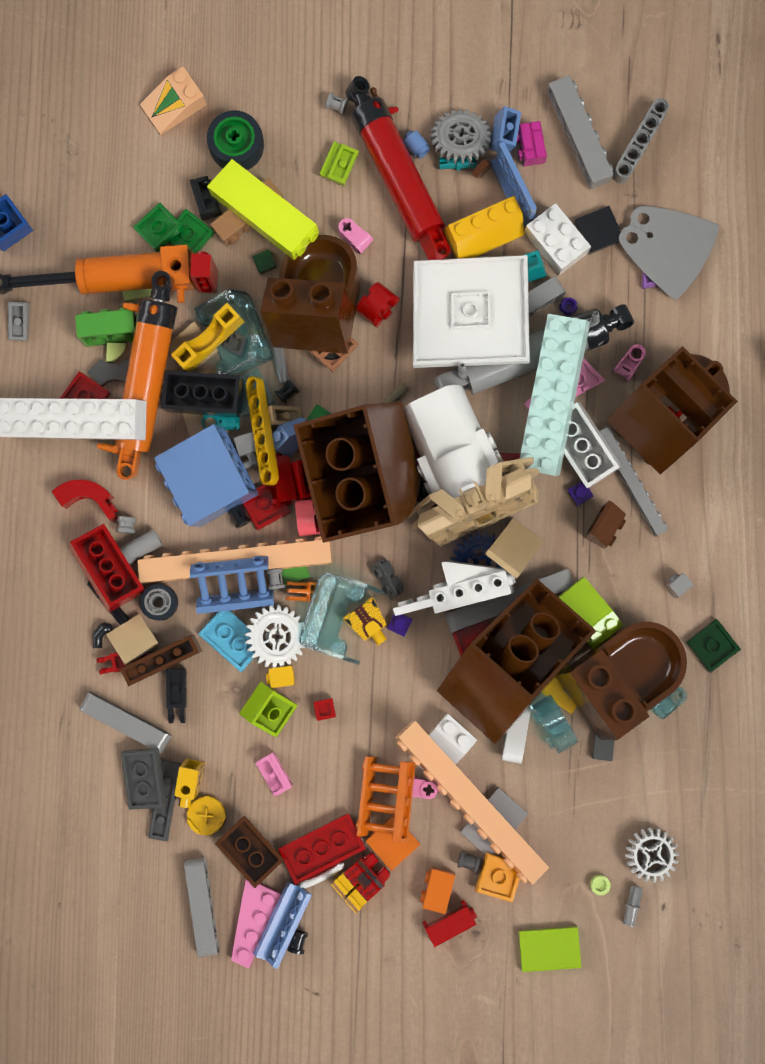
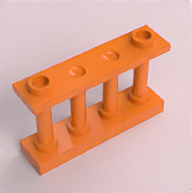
[356,756,415,843]

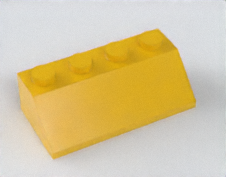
[443,196,525,259]

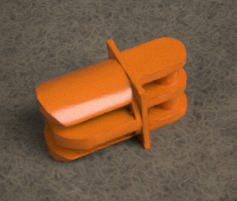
[285,581,321,602]

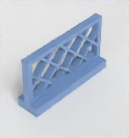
[490,141,538,227]

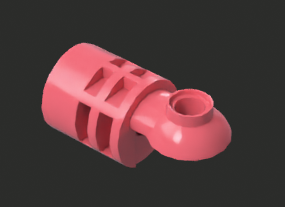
[295,499,320,537]

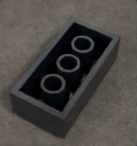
[161,370,245,418]

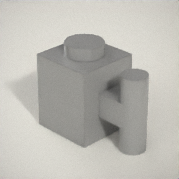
[234,432,264,469]

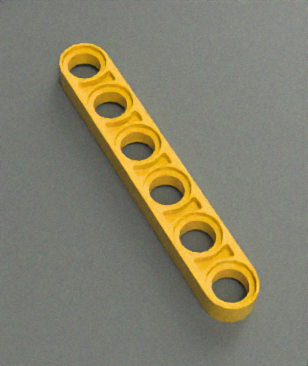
[246,376,279,486]

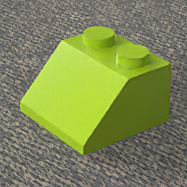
[239,681,298,738]

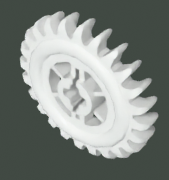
[244,605,307,668]

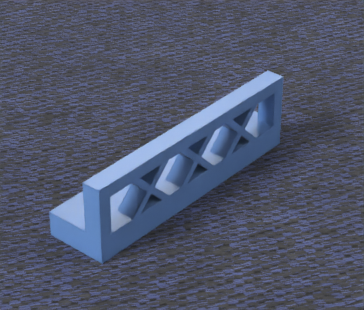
[253,881,312,969]

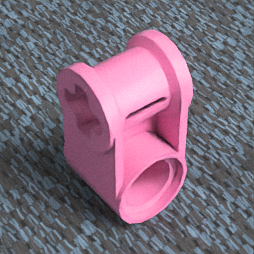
[339,218,373,254]
[612,344,646,382]
[412,776,438,799]

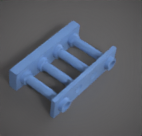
[190,556,274,614]

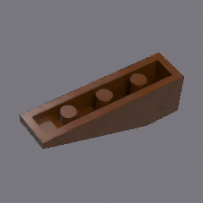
[120,634,203,686]

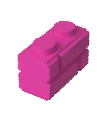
[517,121,547,167]

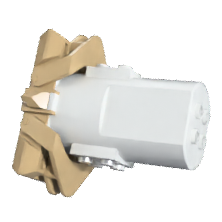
[404,385,540,547]

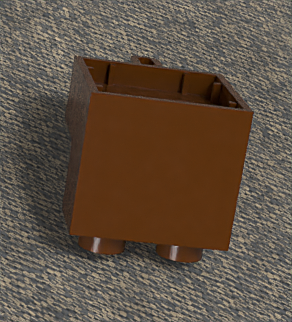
[260,235,360,354]
[606,346,738,475]
[556,622,687,740]

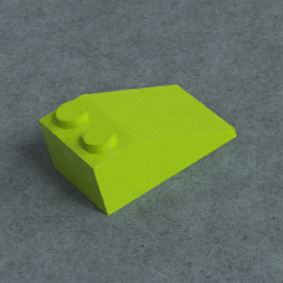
[558,576,623,650]

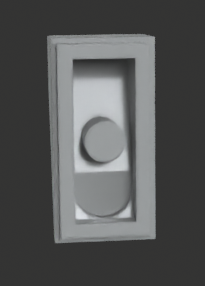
[8,302,30,341]

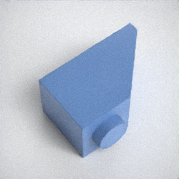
[272,417,307,457]

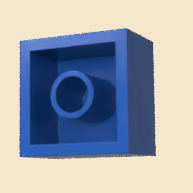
[0,194,34,252]

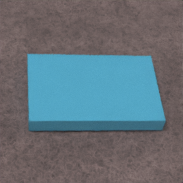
[198,610,267,672]

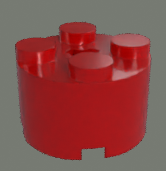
[356,282,400,328]

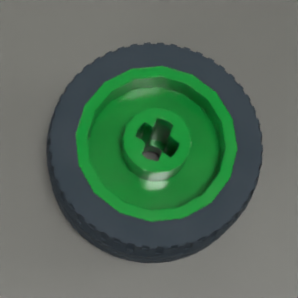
[207,110,264,170]

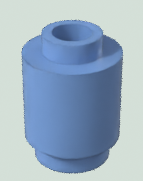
[404,130,430,159]

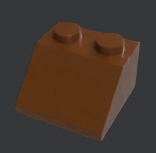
[584,500,626,549]

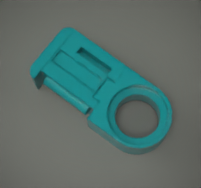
[201,415,240,431]

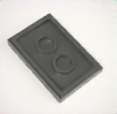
[121,748,167,810]

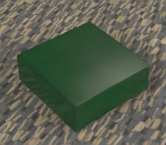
[252,249,277,275]

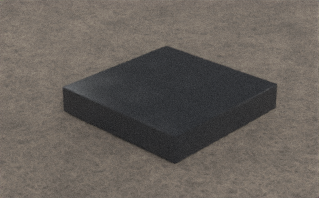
[574,206,621,255]

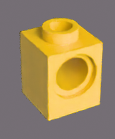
[266,666,296,688]

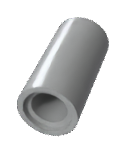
[120,529,163,565]

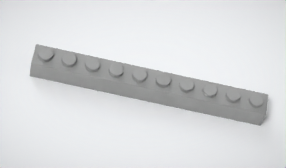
[599,427,667,537]

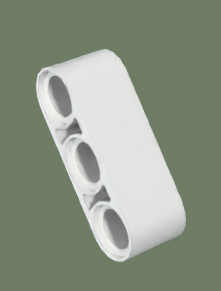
[502,708,531,764]

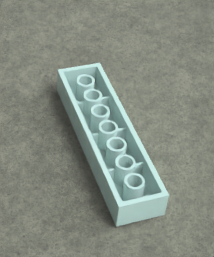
[520,314,590,476]

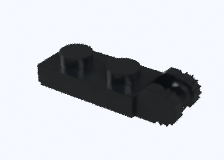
[166,669,187,723]

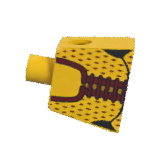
[343,597,387,646]
[175,758,205,808]

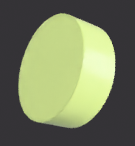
[590,874,611,895]

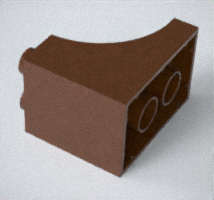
[437,579,596,744]

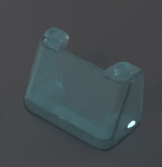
[194,289,273,375]

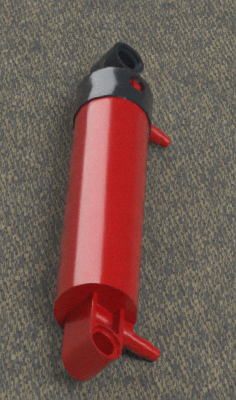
[345,76,450,260]

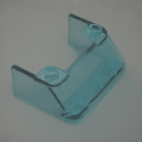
[299,572,383,665]

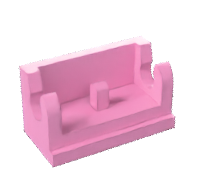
[255,752,293,797]

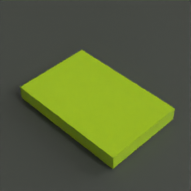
[518,926,581,972]

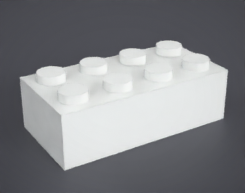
[564,402,622,488]

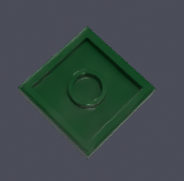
[686,619,741,673]

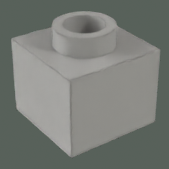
[665,573,694,598]

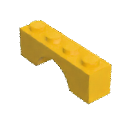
[171,303,245,372]

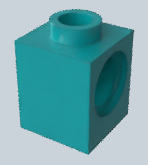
[521,250,547,282]

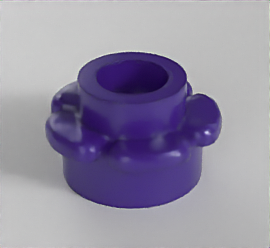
[559,298,578,316]

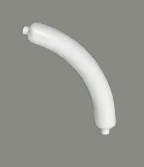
[300,862,345,889]

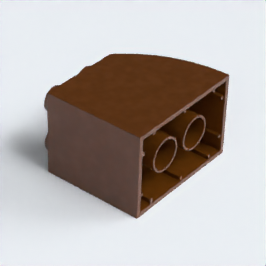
[293,402,421,543]

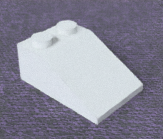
[409,713,477,770]

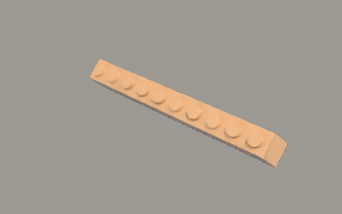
[137,537,333,584]
[395,721,549,885]

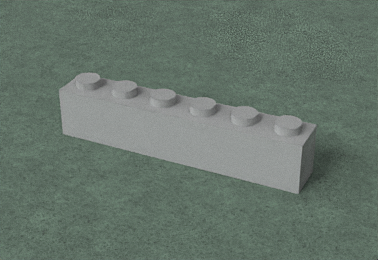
[547,75,614,190]

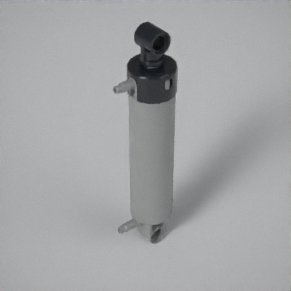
[434,304,634,394]

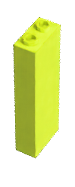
[207,159,319,260]

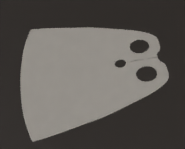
[619,206,719,300]

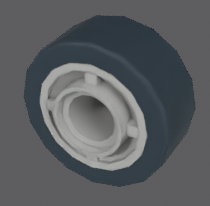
[140,584,178,621]

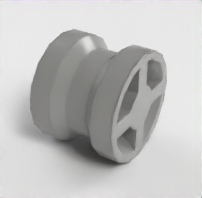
[115,516,136,534]

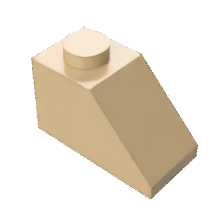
[259,405,302,430]

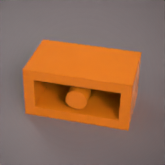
[419,866,455,914]

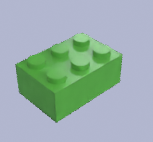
[75,307,137,347]

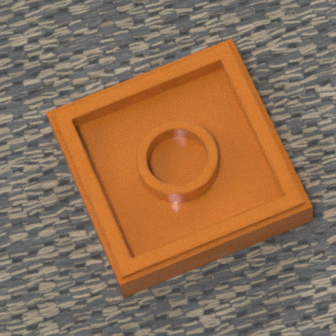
[365,815,421,871]

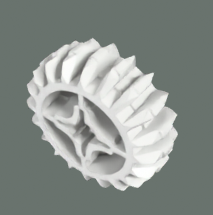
[625,828,679,882]

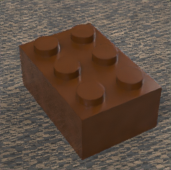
[214,816,284,888]

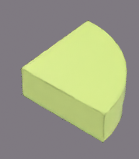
[106,343,127,363]

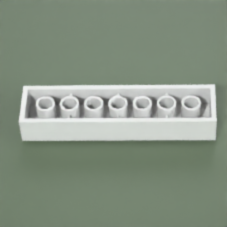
[0,398,147,440]

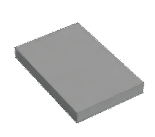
[460,787,528,855]

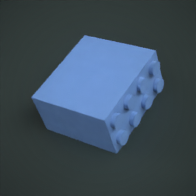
[154,424,259,527]

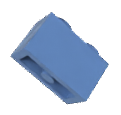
[490,106,521,152]

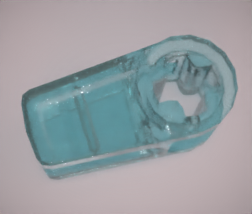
[651,687,687,719]

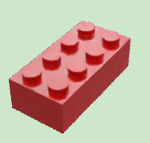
[69,524,144,613]

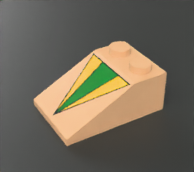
[140,67,206,135]

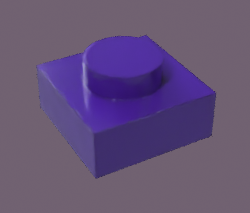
[567,481,594,507]
[387,613,413,637]

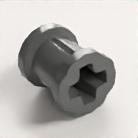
[457,850,481,874]

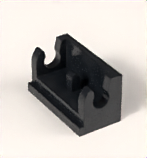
[189,176,222,221]

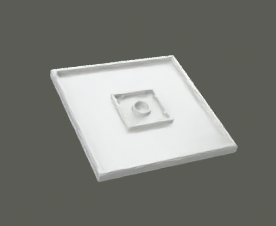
[413,255,530,368]

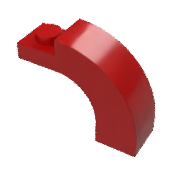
[51,480,118,522]

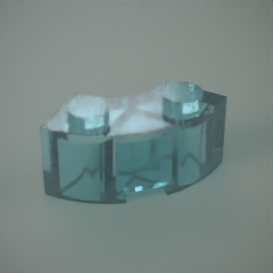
[530,695,578,754]

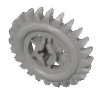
[431,109,492,164]

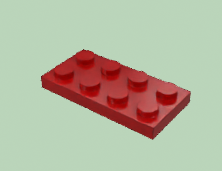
[278,813,366,885]

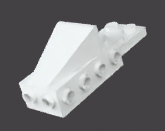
[393,560,516,616]

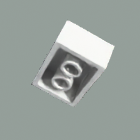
[524,203,591,276]

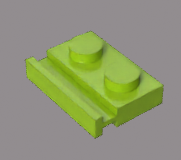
[320,141,359,187]

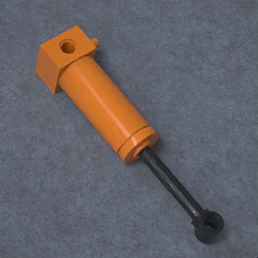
[0,245,196,303]

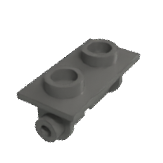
[371,558,404,599]

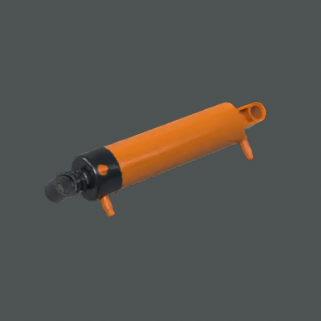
[97,271,178,480]

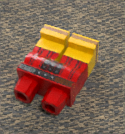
[331,852,391,913]

